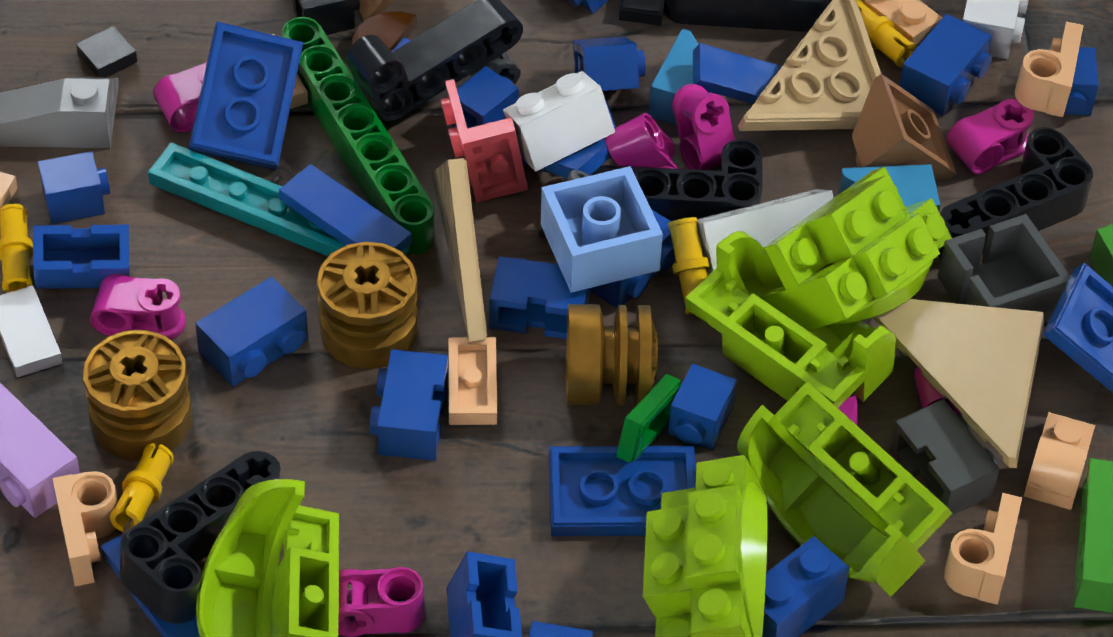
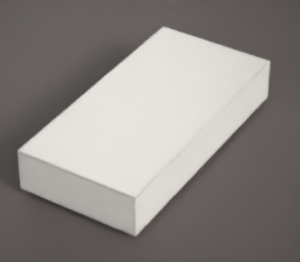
[0,285,63,378]

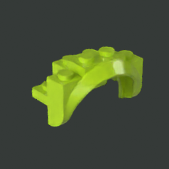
[760,166,952,331]
[685,231,896,408]
[737,381,952,597]
[643,455,767,637]
[196,479,339,637]

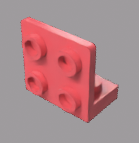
[440,79,528,203]

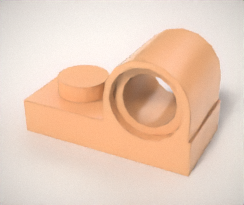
[1015,21,1084,117]
[1024,412,1095,510]
[52,471,118,587]
[944,493,1022,605]

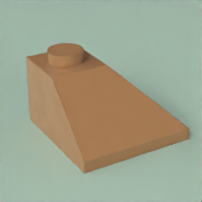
[851,74,957,181]

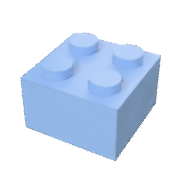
[540,166,663,293]

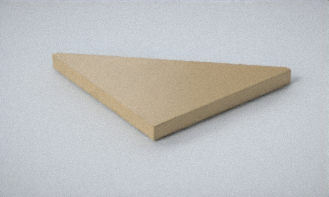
[738,0,881,131]
[432,158,487,342]
[872,299,1044,468]

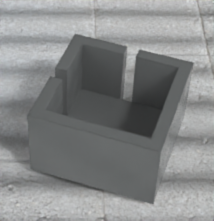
[937,214,1070,322]

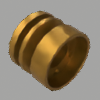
[317,241,418,369]
[566,304,658,405]
[83,330,192,460]

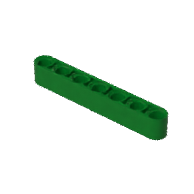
[282,17,435,255]

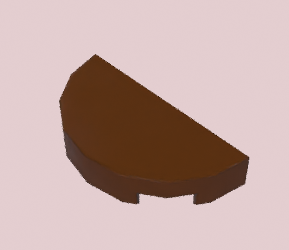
[352,11,417,52]

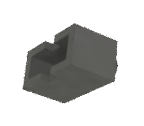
[890,399,1000,517]

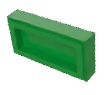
[616,374,681,463]

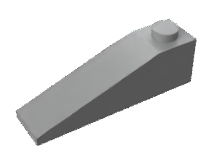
[0,77,119,149]

